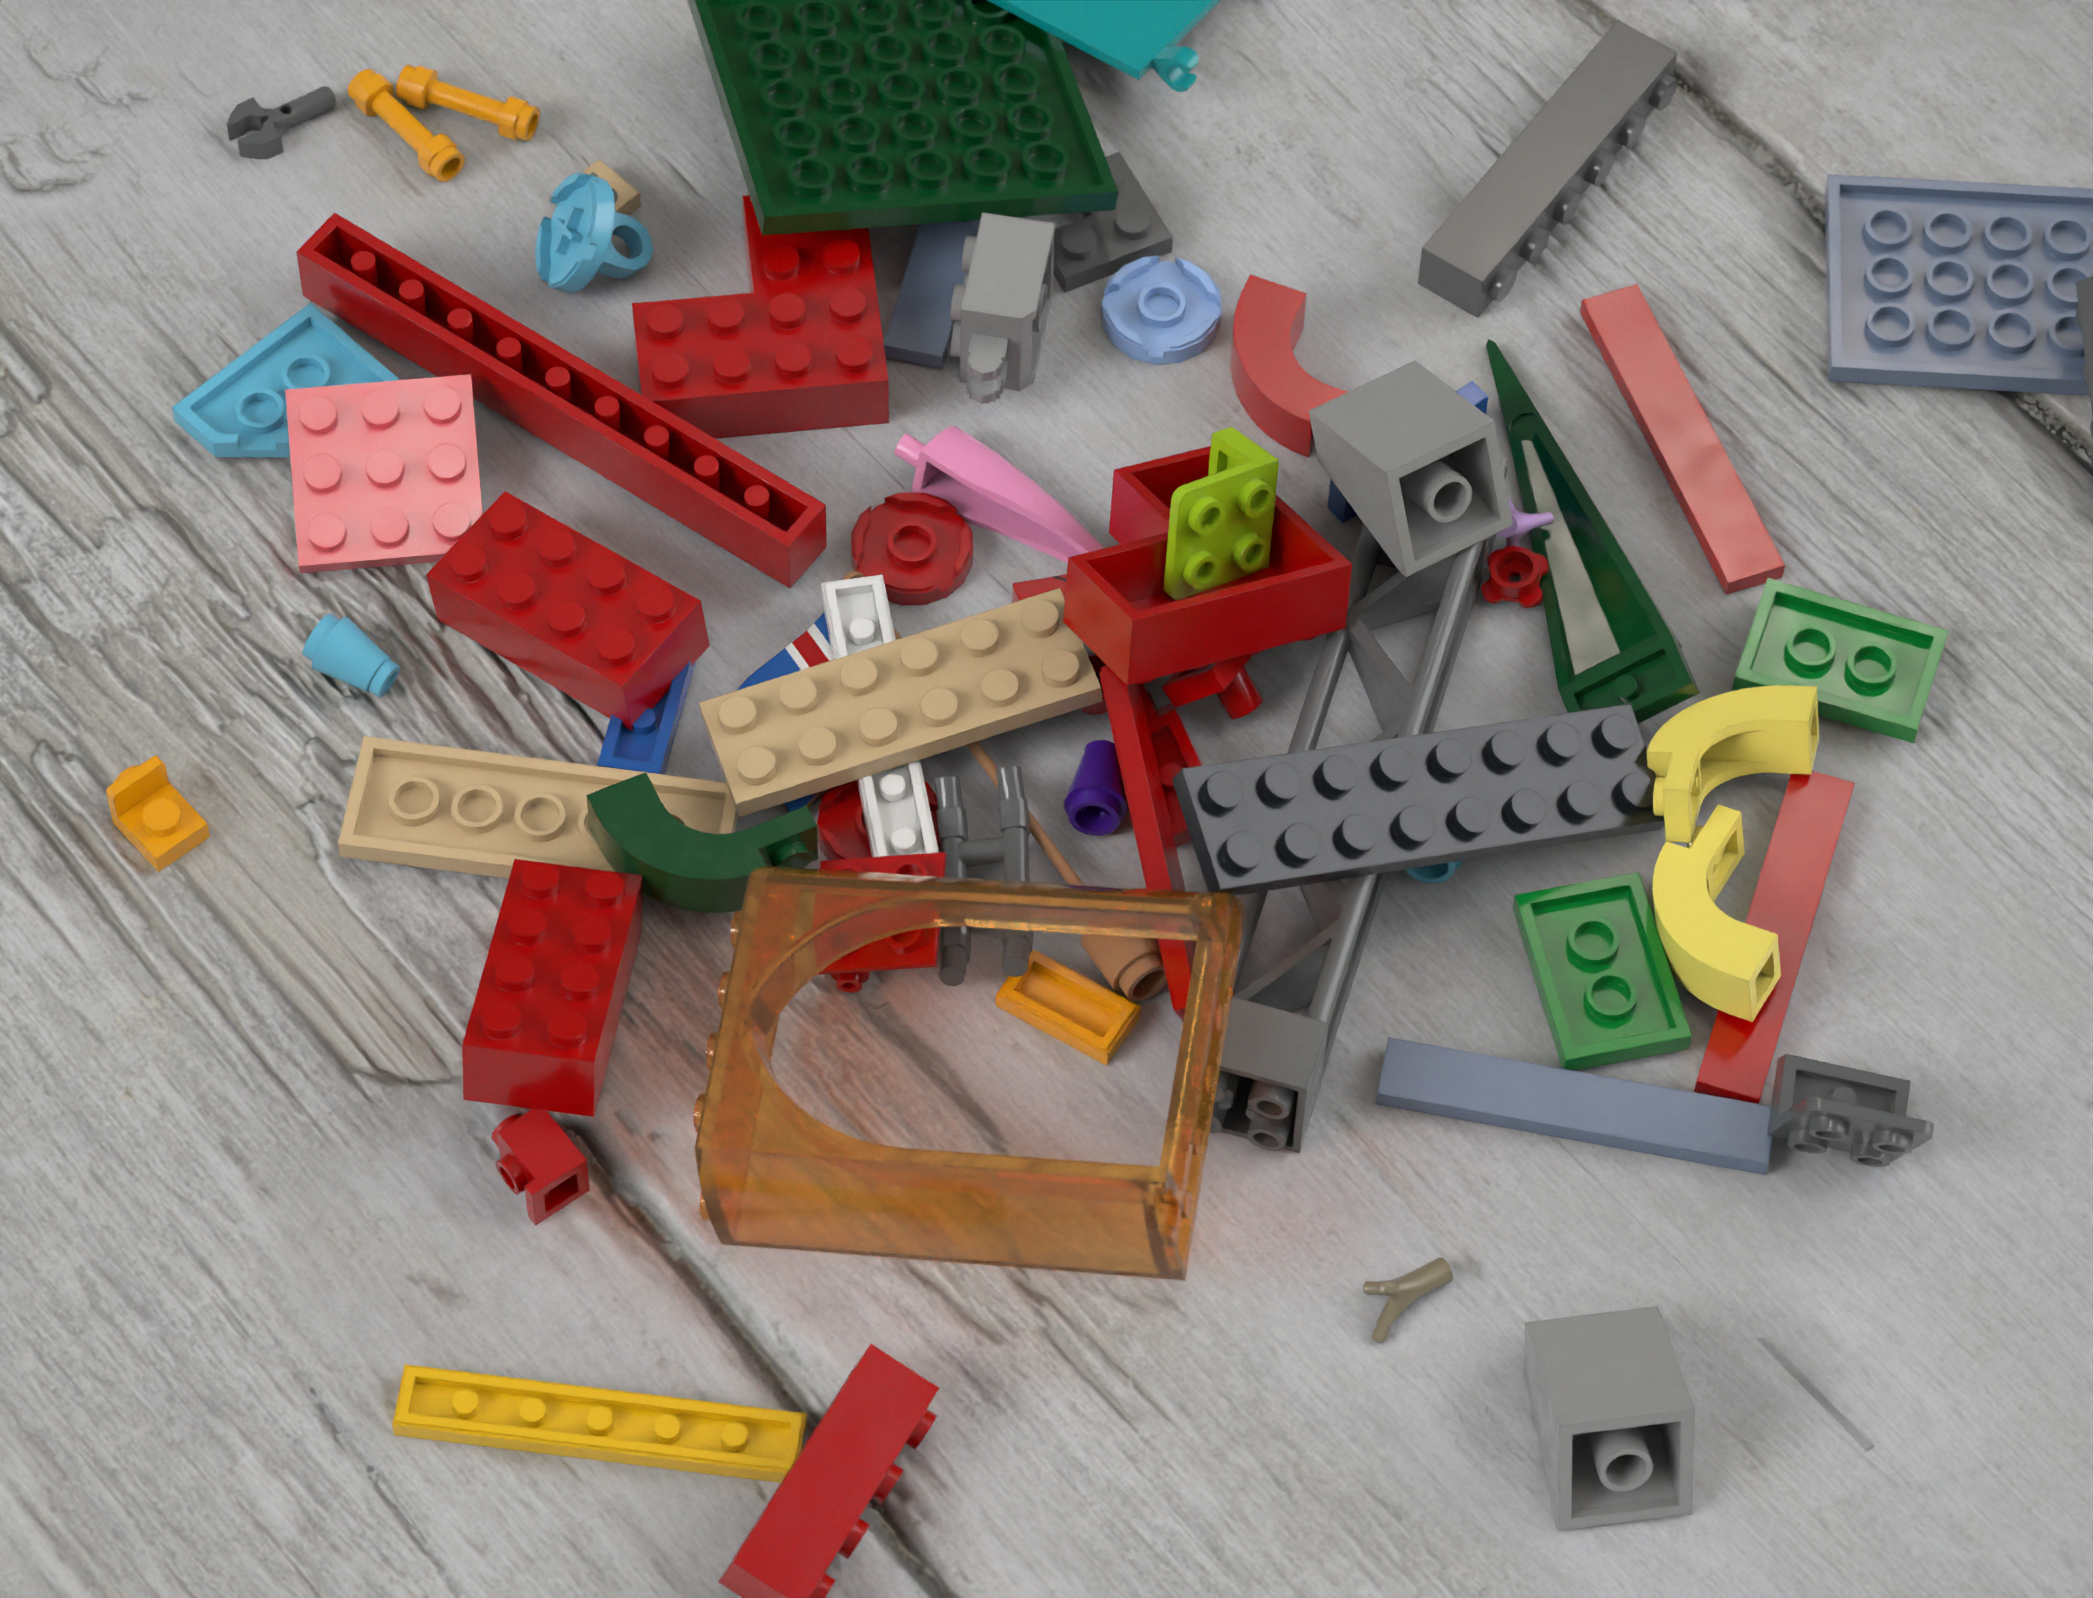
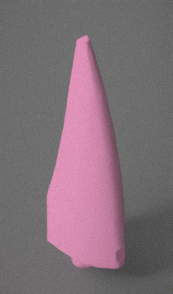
[894,426,1104,564]

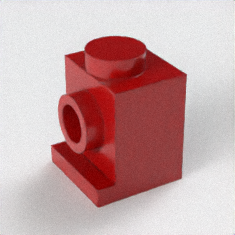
[491,1108,590,1226]

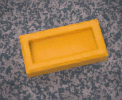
[996,948,1141,1066]

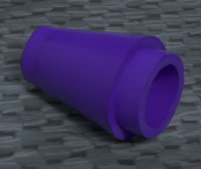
[1064,740,1127,836]

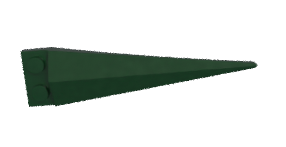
[1486,339,1700,724]

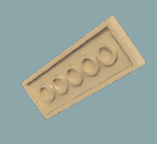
[699,588,1102,818]
[338,736,738,897]

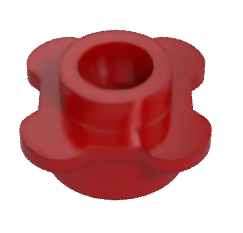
[1481,546,1549,609]

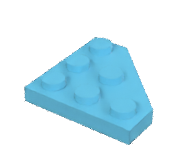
[172,303,400,458]

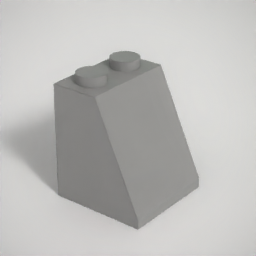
[1309,360,1513,577]
[1525,1306,1695,1531]

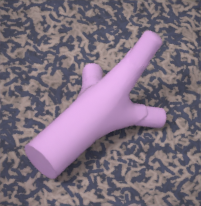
[1496,497,1553,548]

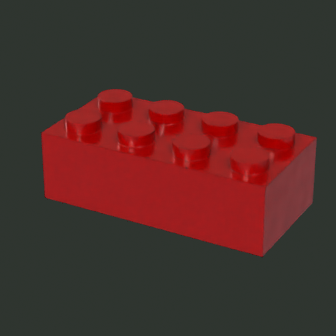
[426,491,710,731]
[462,859,643,1117]

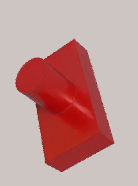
[1162,655,1263,719]

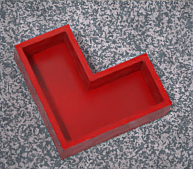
[632,195,889,439]
[1063,446,1352,686]

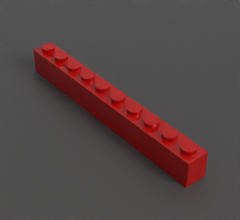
[296,212,827,588]

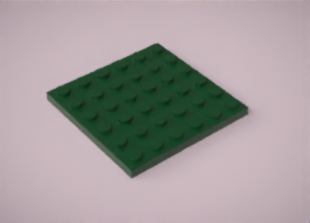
[687,0,1119,235]

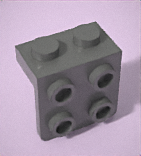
[1767,1054,1934,1167]

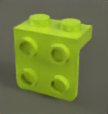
[1164,426,1279,600]

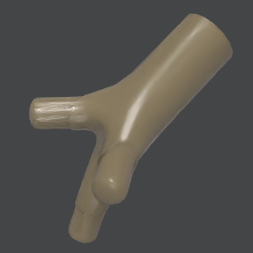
[1363,1257,1453,1343]

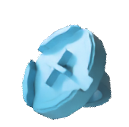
[535,171,653,294]

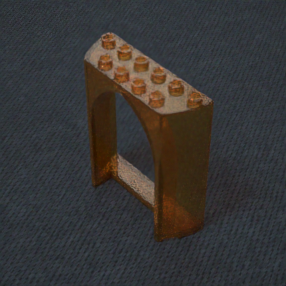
[693,866,1246,1281]

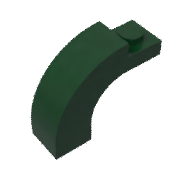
[586,772,818,913]

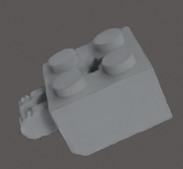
[950,213,1055,405]

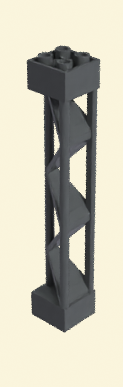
[1173,459,1508,1153]

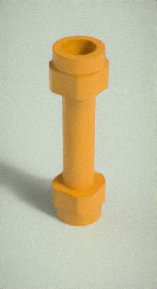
[396,64,540,141]
[347,69,465,182]

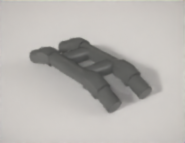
[934,766,1034,986]

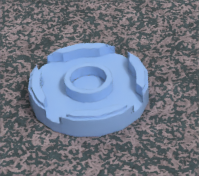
[1101,256,1221,365]

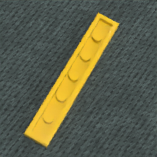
[392,1364,807,1483]

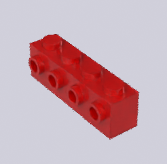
[718,1344,940,1598]

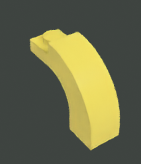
[1647,685,1819,843]
[1652,804,1781,1022]

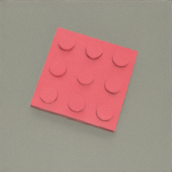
[285,374,483,574]

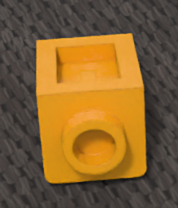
[106,756,210,872]

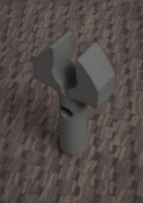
[227,86,336,159]

